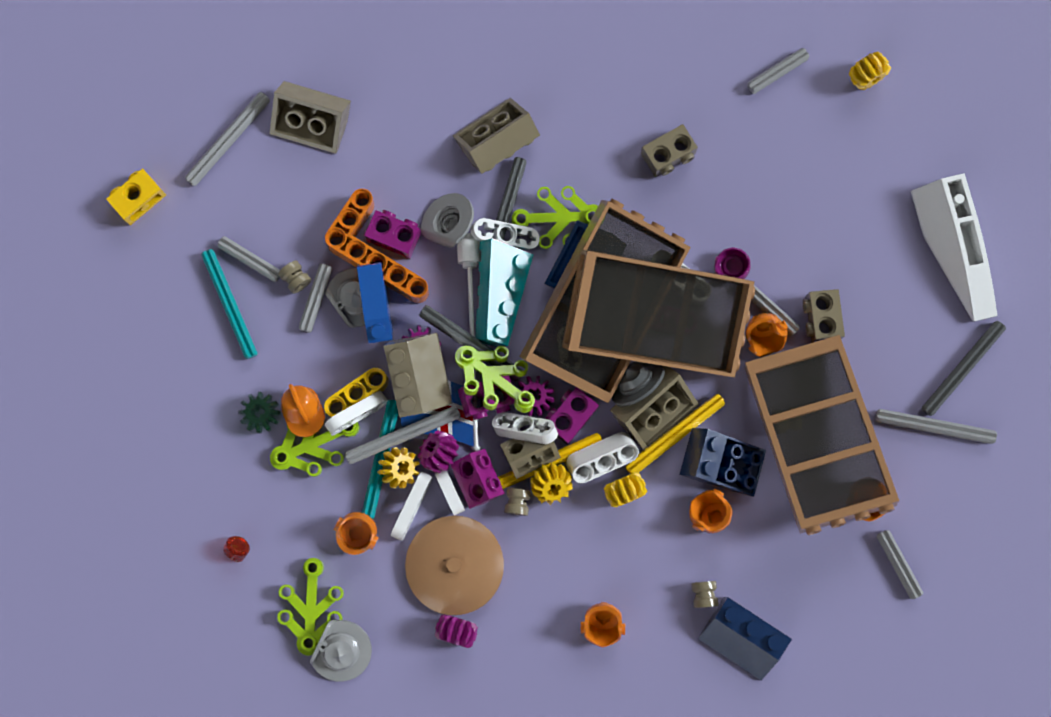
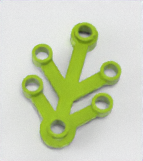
[512,186,604,249]
[455,346,535,413]
[270,422,360,477]
[277,558,344,656]

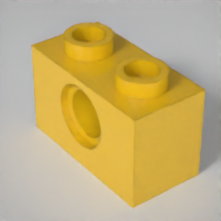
[106,168,166,226]

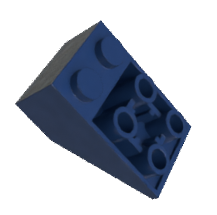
[679,428,766,497]

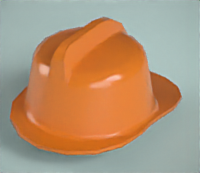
[281,384,325,437]

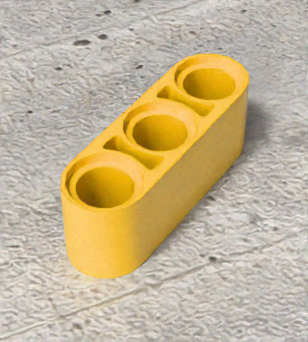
[324,368,389,418]

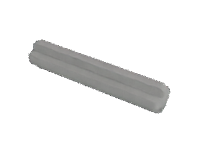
[747,48,809,94]
[217,236,280,282]
[299,264,332,333]
[751,285,800,336]
[877,530,923,599]

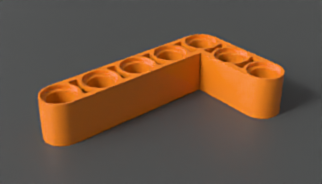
[325,188,429,303]

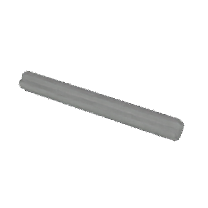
[185,92,270,186]
[345,406,460,464]
[875,409,997,444]

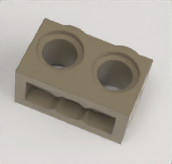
[641,124,698,177]
[803,289,845,343]
[500,439,561,479]

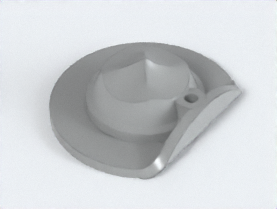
[421,193,474,248]
[325,268,365,328]
[310,620,372,681]

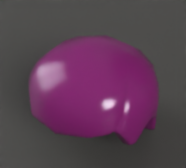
[714,247,751,284]

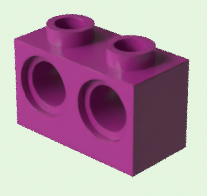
[364,210,421,259]
[458,375,515,420]
[545,387,599,445]
[450,449,505,509]

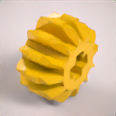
[848,52,891,90]
[378,447,420,488]
[530,462,573,505]
[604,472,647,507]

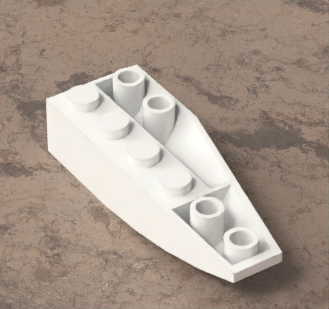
[911,173,998,322]

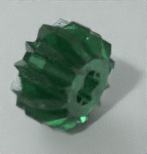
[238,392,281,434]

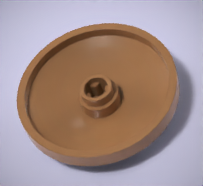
[405,516,504,615]

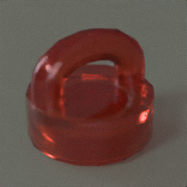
[223,536,250,562]

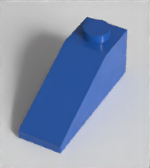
[357,262,393,344]

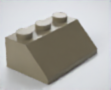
[269,81,351,154]
[453,98,540,174]
[383,332,453,417]
[610,366,699,451]

